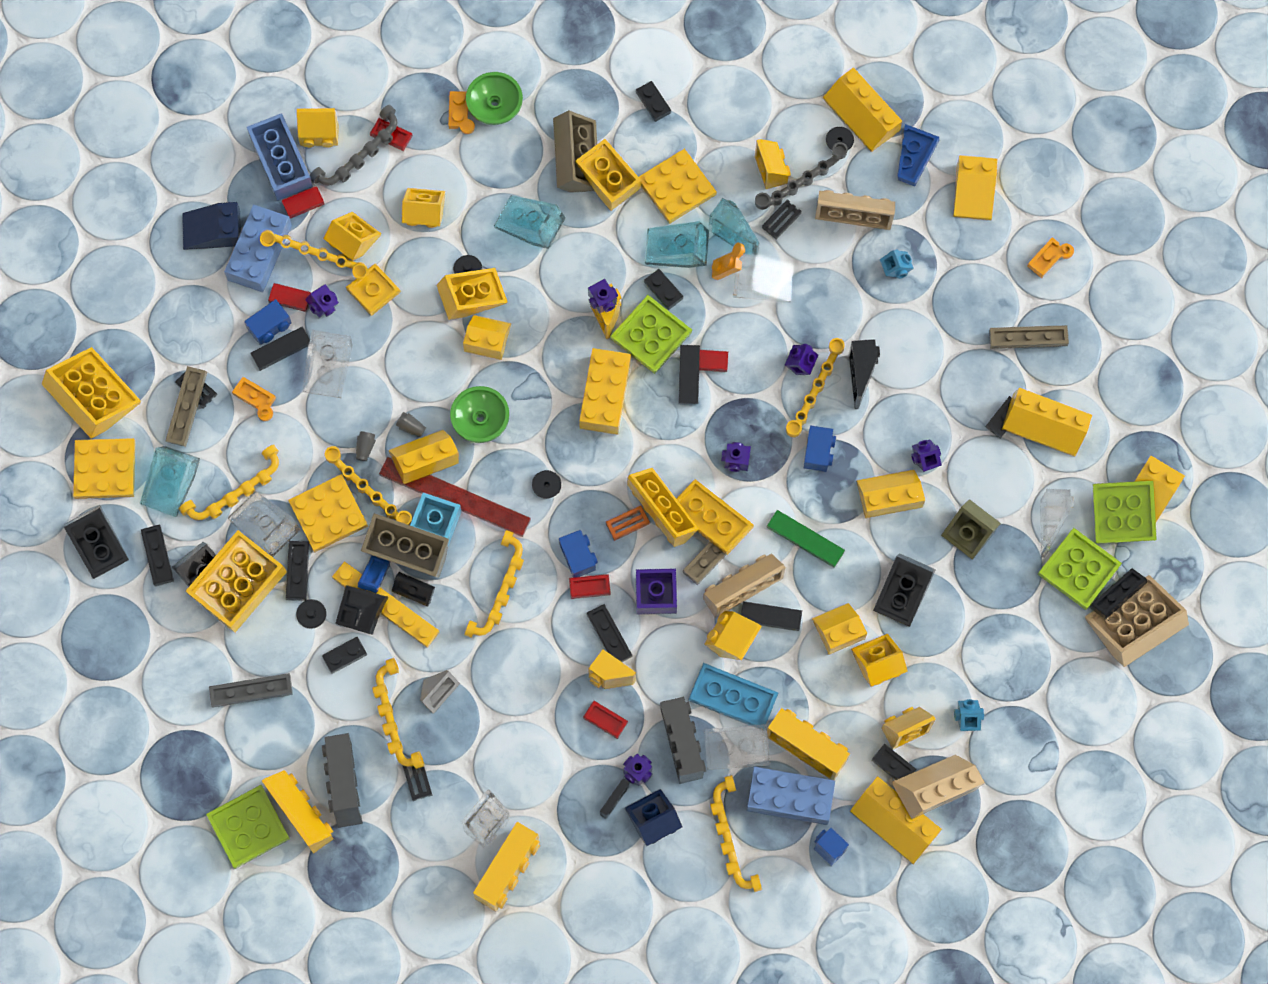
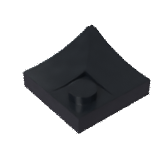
[335,585,388,635]

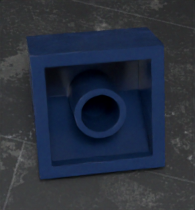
[625,789,683,846]

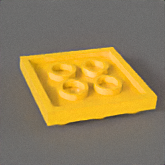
[639,148,717,224]
[73,438,135,499]
[288,474,368,553]

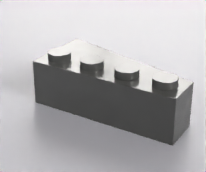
[660,697,706,784]
[322,733,363,828]

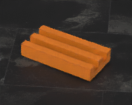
[606,505,650,541]

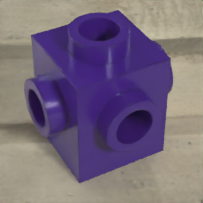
[588,279,618,314]
[305,284,339,318]
[785,344,819,375]
[911,439,942,472]
[721,442,751,472]
[623,754,653,786]

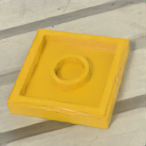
[346,263,401,316]

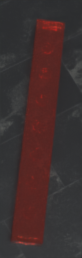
[379,457,531,537]

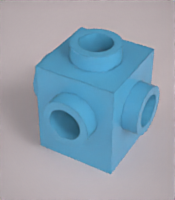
[880,249,914,279]
[954,699,984,731]

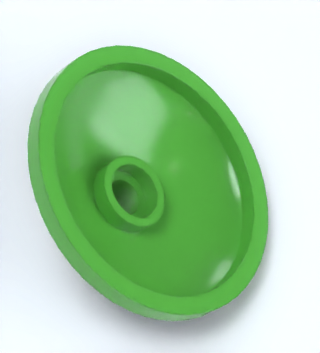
[466,72,523,125]
[450,386,509,443]

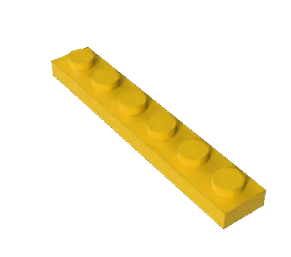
[332,561,440,648]

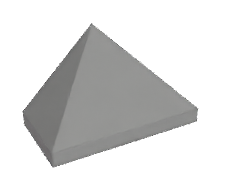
[420,670,460,714]

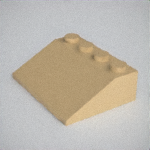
[1085,575,1189,667]

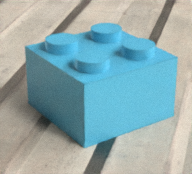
[410,493,462,546]

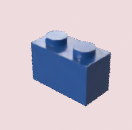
[244,299,291,345]
[803,425,836,472]
[559,530,598,578]
[814,828,849,866]

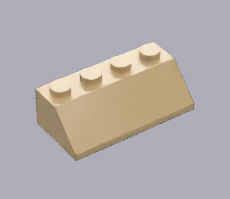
[815,190,895,230]
[703,553,786,618]
[892,754,985,819]

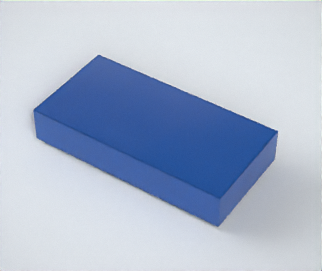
[358,555,390,594]

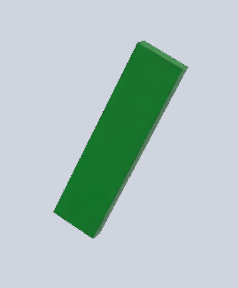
[767,510,845,568]

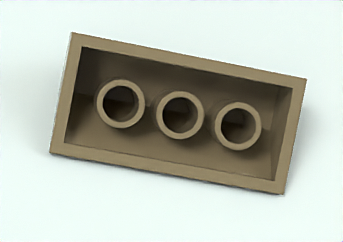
[553,110,597,192]
[361,513,449,578]

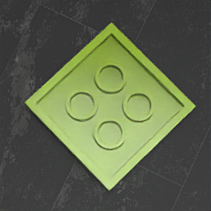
[610,295,692,374]
[1093,481,1157,543]
[1038,528,1122,610]
[206,785,290,869]

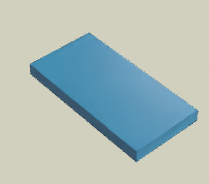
[688,663,778,731]

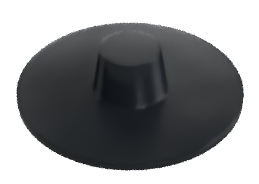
[826,127,854,150]
[453,255,482,274]
[532,470,561,499]
[296,599,326,629]

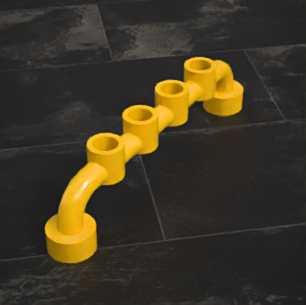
[260,230,368,279]
[786,338,845,437]
[179,444,279,520]
[324,446,412,525]
[464,530,524,638]
[372,658,424,769]
[710,775,762,892]

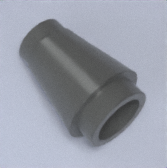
[396,412,426,437]
[356,431,376,462]

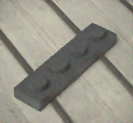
[209,673,293,708]

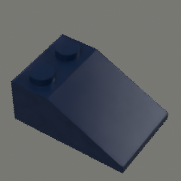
[182,202,241,250]

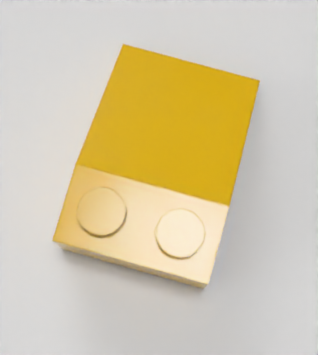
[575,139,642,211]
[953,155,998,220]
[436,268,508,320]
[1134,456,1185,522]
[881,707,936,750]

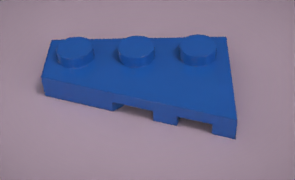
[898,124,940,186]

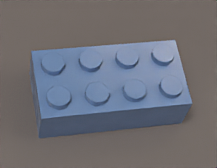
[247,113,313,201]
[224,204,292,292]
[747,767,835,825]

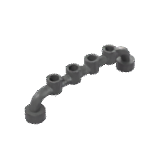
[310,105,398,186]
[755,142,848,210]

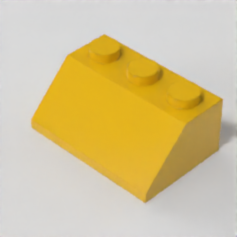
[389,430,459,484]
[856,470,925,518]

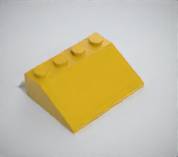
[42,347,141,439]
[186,530,287,633]

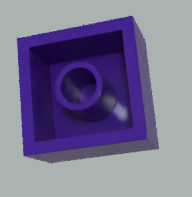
[636,569,677,614]

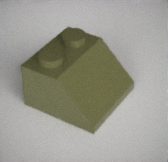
[941,499,1001,560]

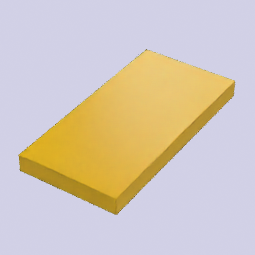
[676,479,754,555]

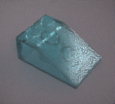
[494,195,566,249]
[708,198,760,261]
[645,221,709,268]
[140,446,200,517]

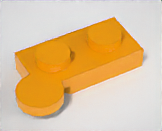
[448,91,475,134]
[1027,237,1074,278]
[712,242,745,280]
[232,377,276,421]

